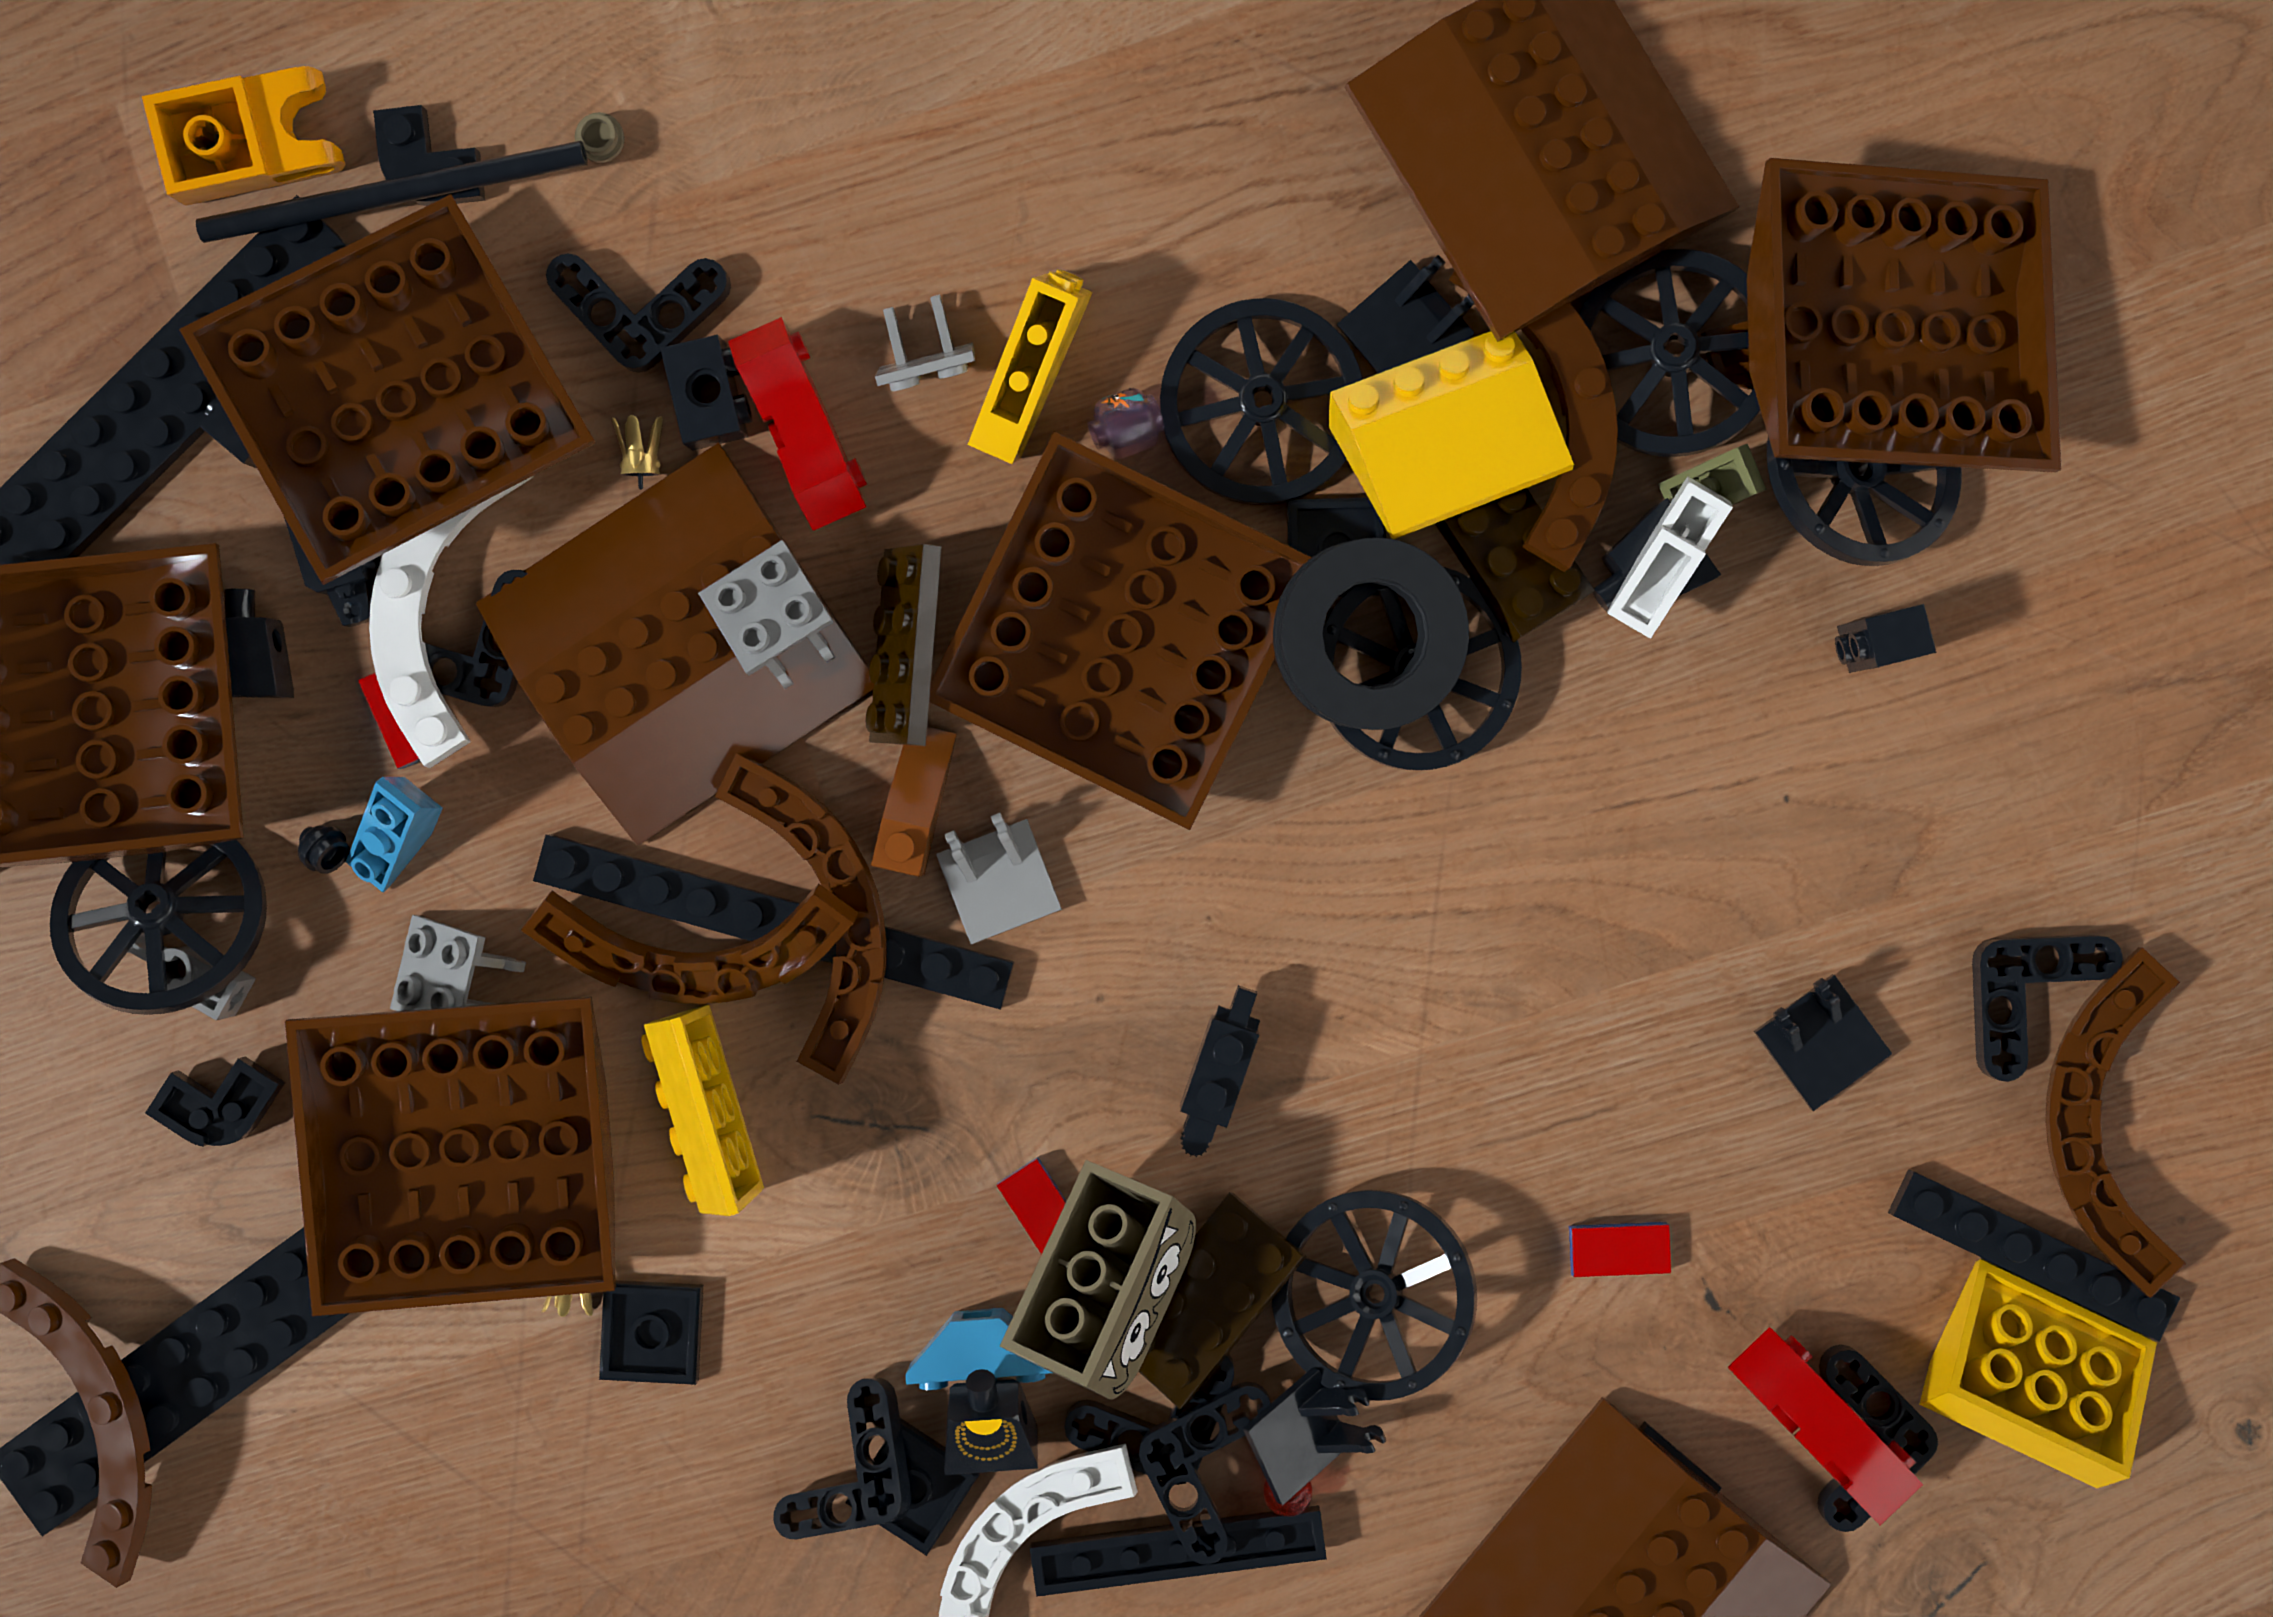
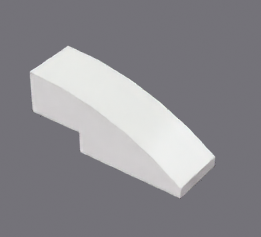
[1607,476,1733,639]

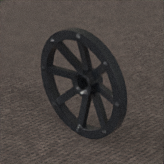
[1579,249,1761,457]
[1160,298,1363,505]
[1767,437,1962,566]
[1322,567,1522,771]
[50,840,267,1015]
[1272,1190,1477,1401]

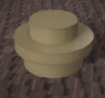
[575,112,625,163]

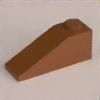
[871,727,957,877]

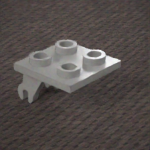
[875,294,975,391]
[698,540,836,689]
[936,812,1062,944]
[390,915,526,1011]

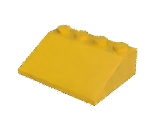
[1329,331,1574,539]
[641,1004,764,1216]
[1919,1259,2157,1488]

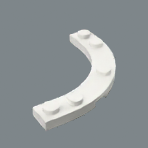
[369,476,534,769]
[939,1444,1138,1617]

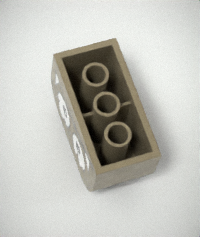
[1000,1160,1196,1399]

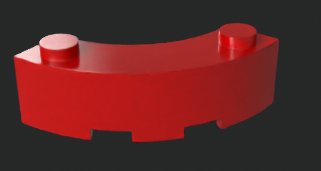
[728,317,868,531]
[1727,1327,1923,1526]

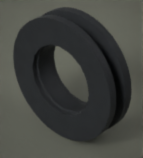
[1273,538,1469,730]

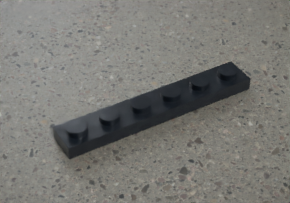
[1888,1169,2180,1342]
[1030,1505,1327,1597]

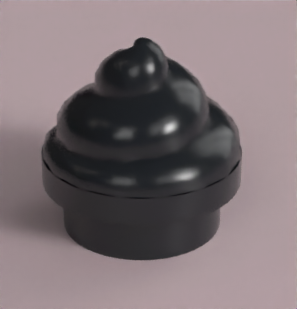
[298,825,350,874]

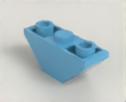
[346,777,443,892]
[905,1308,1052,1390]

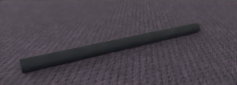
[196,140,588,243]

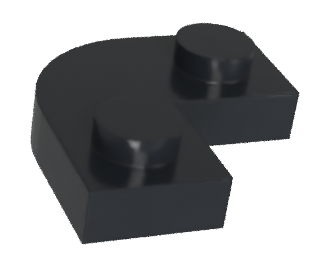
[373,105,486,206]
[145,1056,286,1147]

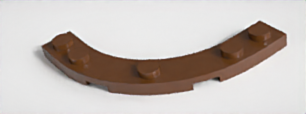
[1449,270,1618,572]
[715,753,886,1085]
[521,883,858,1004]
[2045,947,2186,1298]
[0,1258,152,1588]

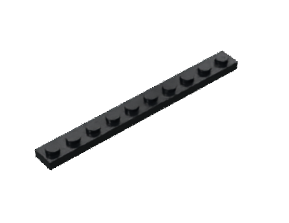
[533,834,1014,1010]

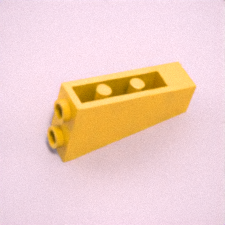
[967,269,1093,464]

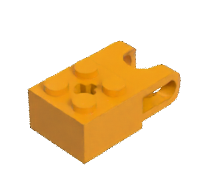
[142,66,345,206]

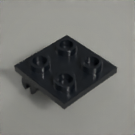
[1336,255,1475,374]
[1753,974,1892,1111]
[1242,1367,1386,1505]

